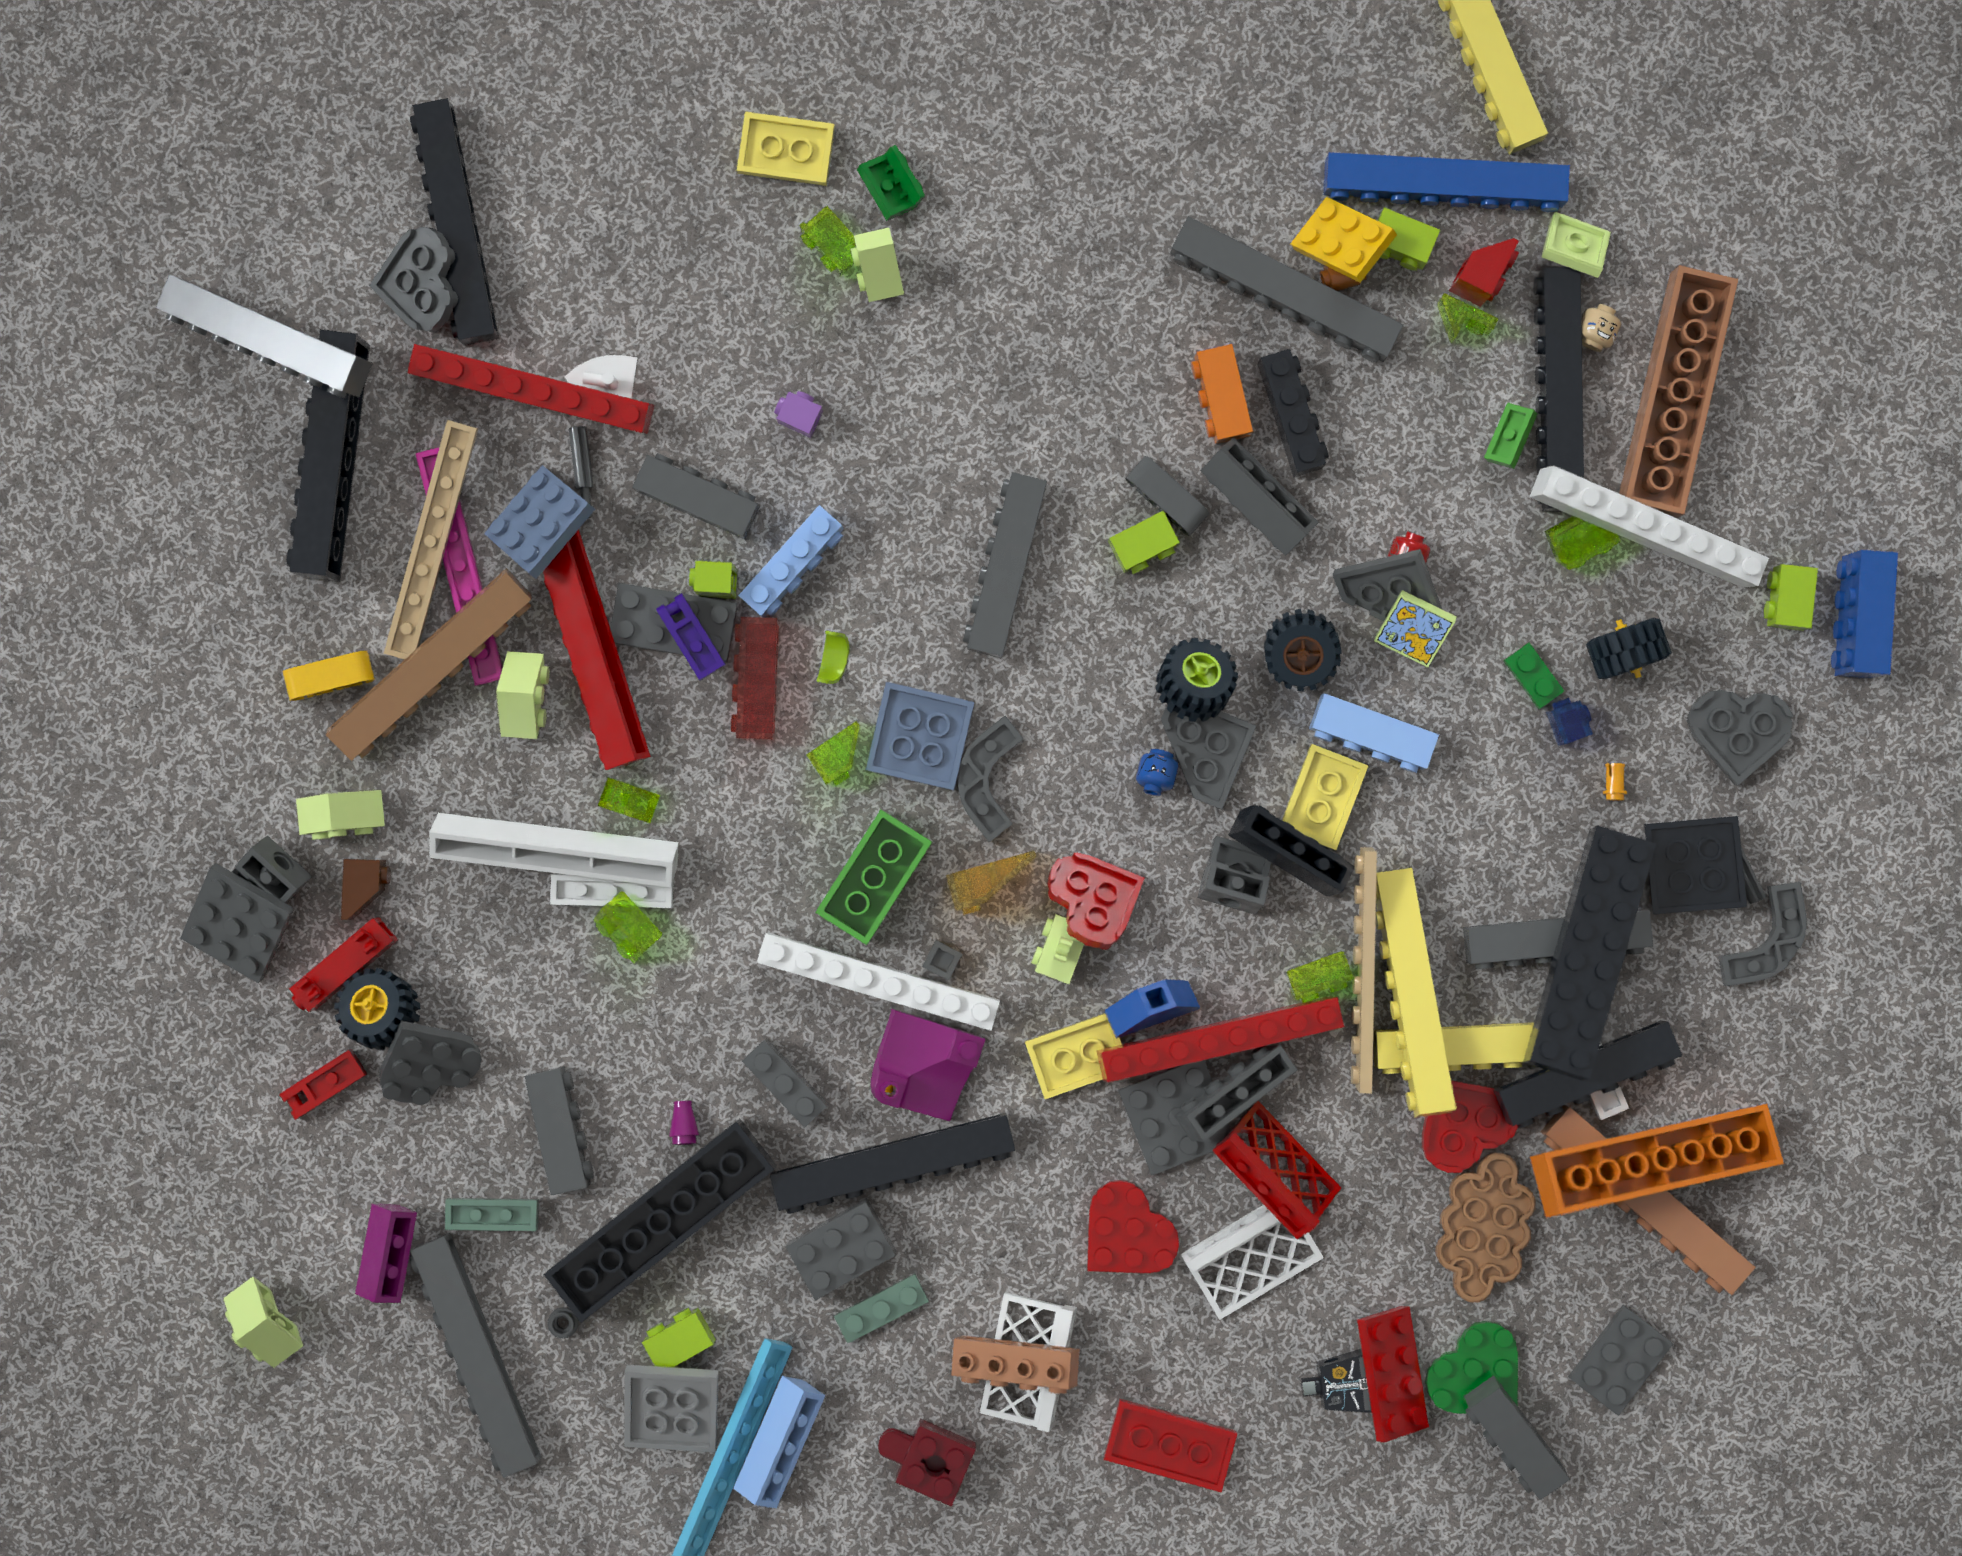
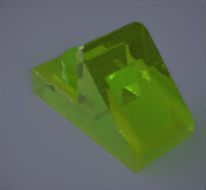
[1437,293,1499,343]
[597,777,660,823]

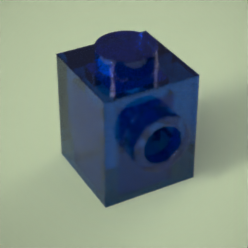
[1546,698,1593,746]

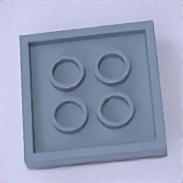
[484,465,595,579]
[866,682,974,791]

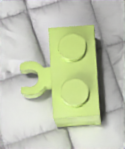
[851,228,904,302]
[1031,914,1084,984]

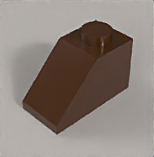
[341,859,391,920]

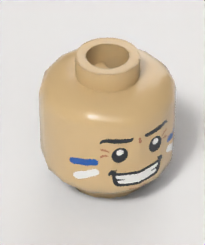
[1581,304,1621,352]

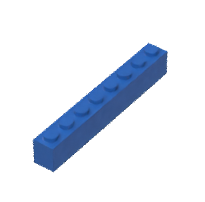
[1323,152,1570,212]

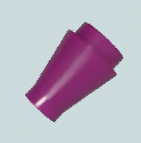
[669,1101,699,1145]

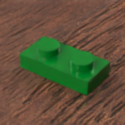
[1503,643,1564,709]

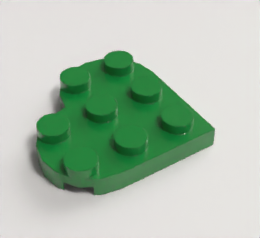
[1425,1321,1518,1414]

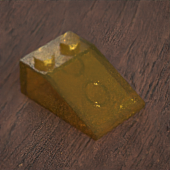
[946,850,1036,915]

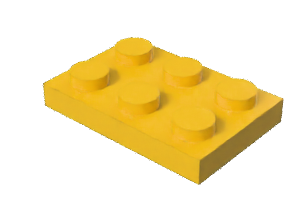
[1290,197,1397,283]

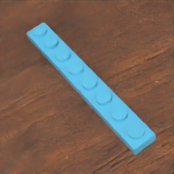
[672,1338,793,1556]

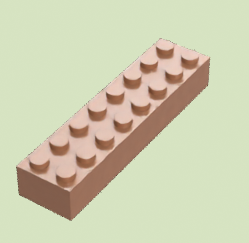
[1619,265,1738,518]

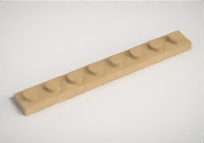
[383,420,478,659]
[1351,847,1377,1093]

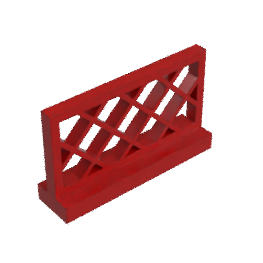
[1212,1101,1341,1239]

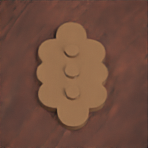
[1435,1152,1536,1303]

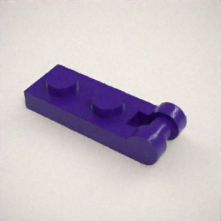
[656,593,726,681]

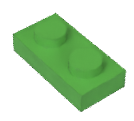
[1484,403,1538,469]

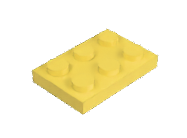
[737,112,835,186]
[1282,744,1368,850]
[1025,1013,1122,1099]

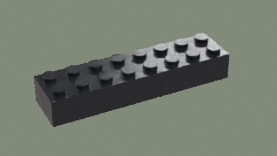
[286,329,370,582]
[1523,825,1656,1081]
[543,1118,777,1323]

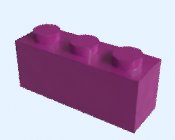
[355,1203,417,1303]

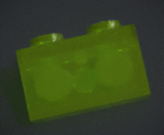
[799,206,856,276]
[1544,516,1621,570]
[593,891,663,964]
[1286,951,1354,1003]

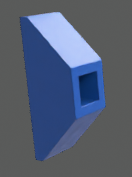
[1104,979,1200,1039]

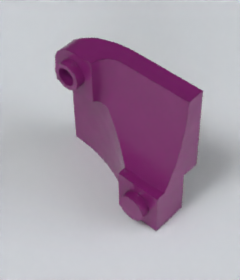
[871,1009,985,1122]

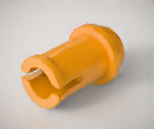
[1603,763,1627,801]

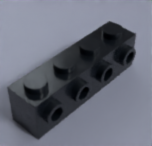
[1258,349,1329,478]
[1228,804,1355,897]

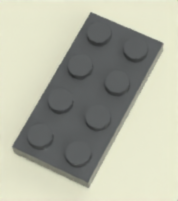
[610,583,738,663]

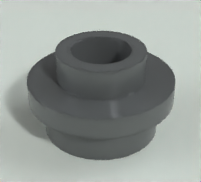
[548,1307,579,1339]

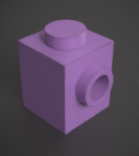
[774,391,823,438]

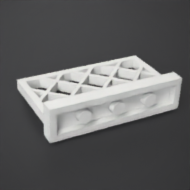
[1181,1205,1324,1320]
[980,1293,1077,1432]

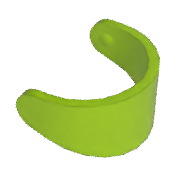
[816,630,849,684]

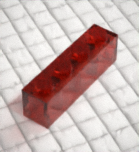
[731,617,779,740]

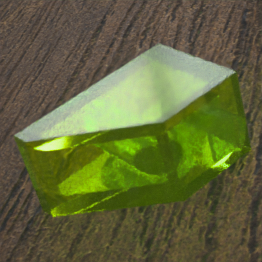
[806,721,861,787]

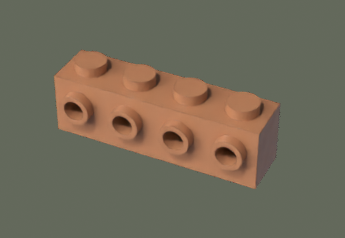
[951,1335,1080,1394]

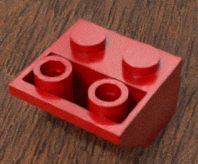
[1449,238,1519,307]

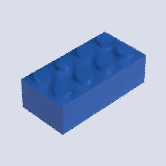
[1831,550,1898,679]

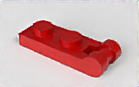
[279,1049,367,1120]

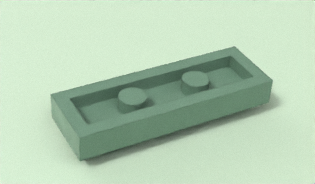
[445,1198,539,1231]
[834,1274,929,1344]

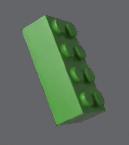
[815,809,933,945]

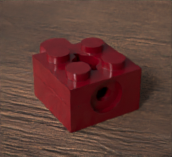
[878,1419,976,1507]

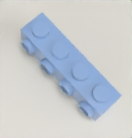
[738,505,844,619]
[1309,693,1439,773]
[733,1376,825,1508]

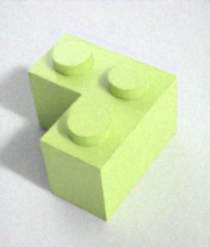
[496,651,550,739]
[296,790,385,840]
[223,1277,303,1368]

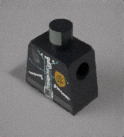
[1301,1349,1372,1413]

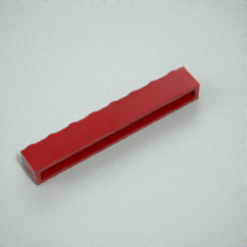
[407,344,655,434]
[543,529,651,770]
[1096,996,1344,1082]

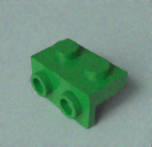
[857,145,925,221]

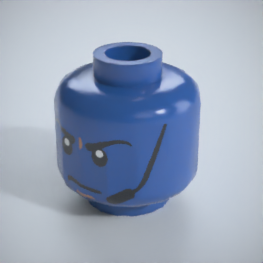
[1136,749,1179,796]

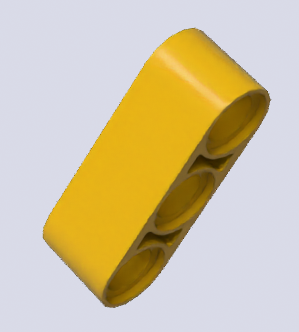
[282,651,375,701]

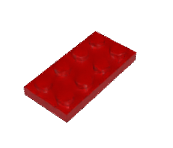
[1357,1306,1429,1443]
[1103,1398,1238,1493]

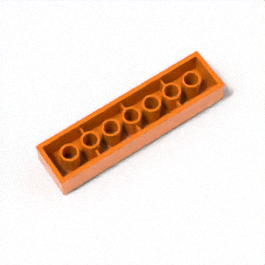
[1530,1104,1784,1218]

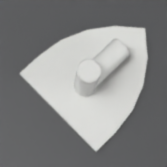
[565,355,637,399]

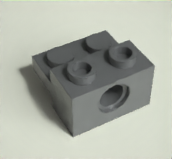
[232,835,313,904]
[1197,836,1271,915]

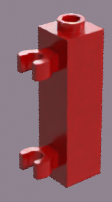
[289,917,398,1012]

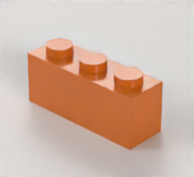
[1191,344,1253,444]

